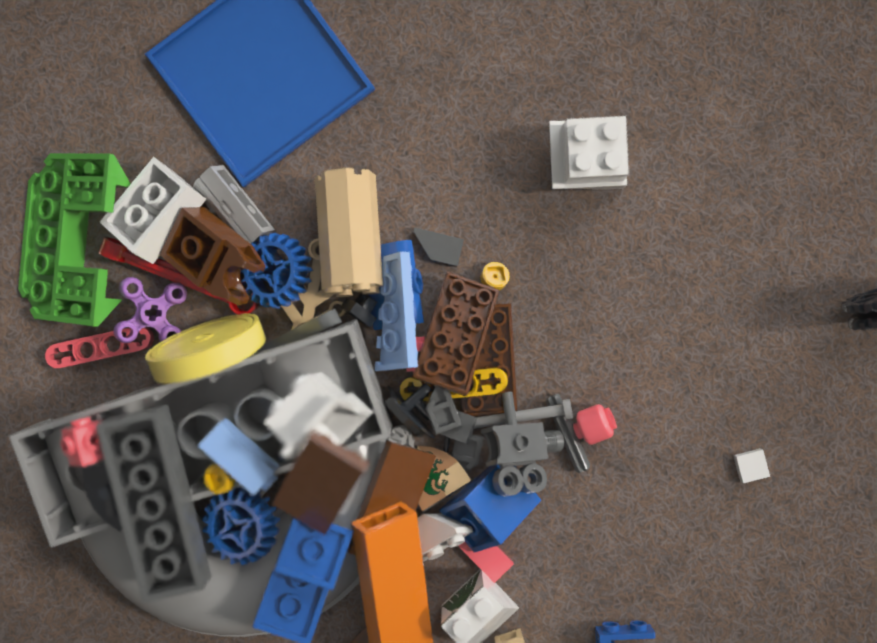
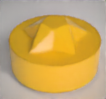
[480,262,510,290]
[204,463,236,494]

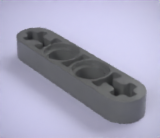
[257,309,342,351]

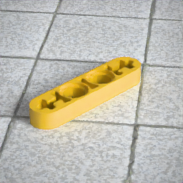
[400,368,508,401]

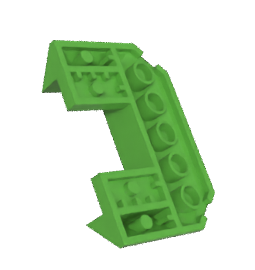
[18,153,131,326]

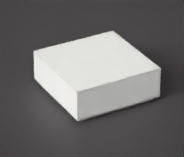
[734,449,770,483]

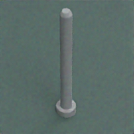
[474,399,573,429]

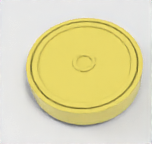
[145,313,266,383]

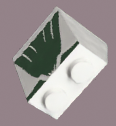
[441,569,519,643]

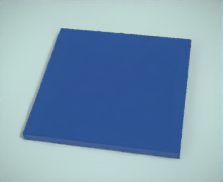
[145,0,375,187]

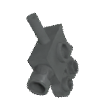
[481,392,564,496]

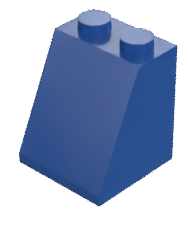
[439,466,541,553]

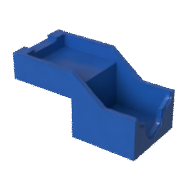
[252,517,353,643]

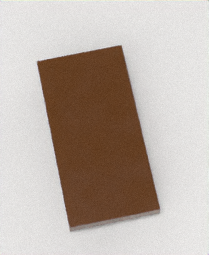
[412,271,499,396]
[461,303,517,416]
[273,430,370,535]
[347,440,436,555]

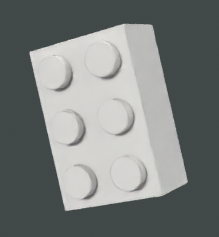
[100,157,206,264]

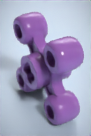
[113,277,187,343]

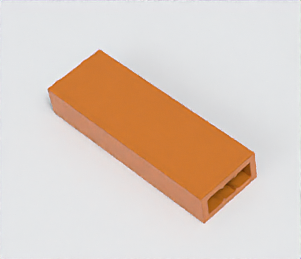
[350,502,433,643]

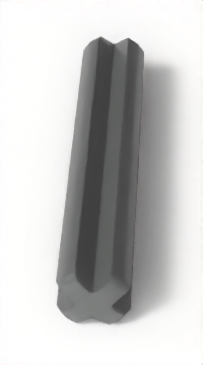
[546,394,590,473]

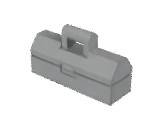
[193,165,275,245]

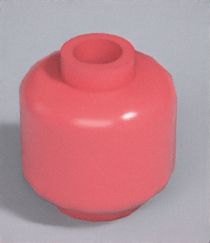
[573,404,617,445]

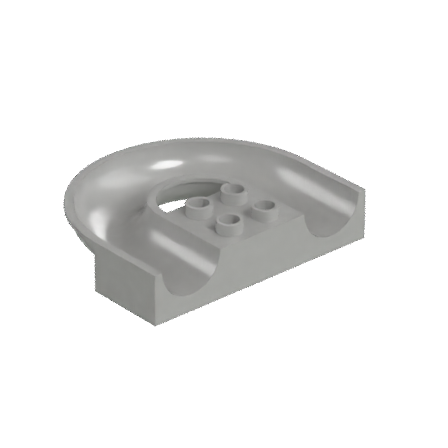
[9,319,393,637]

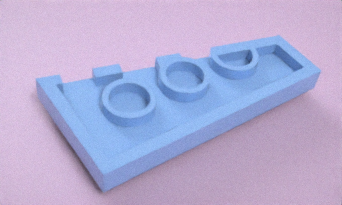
[375,252,418,371]

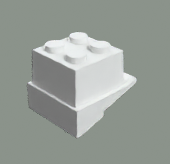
[549,116,628,190]
[265,372,372,458]

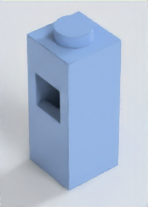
[198,418,279,495]

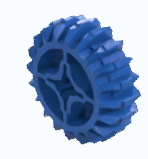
[240,233,313,309]
[202,486,281,566]

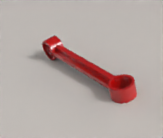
[98,237,259,315]

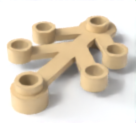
[282,238,346,330]

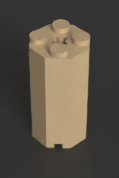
[315,168,383,297]

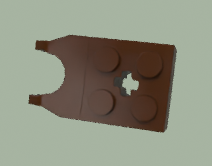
[160,207,266,305]

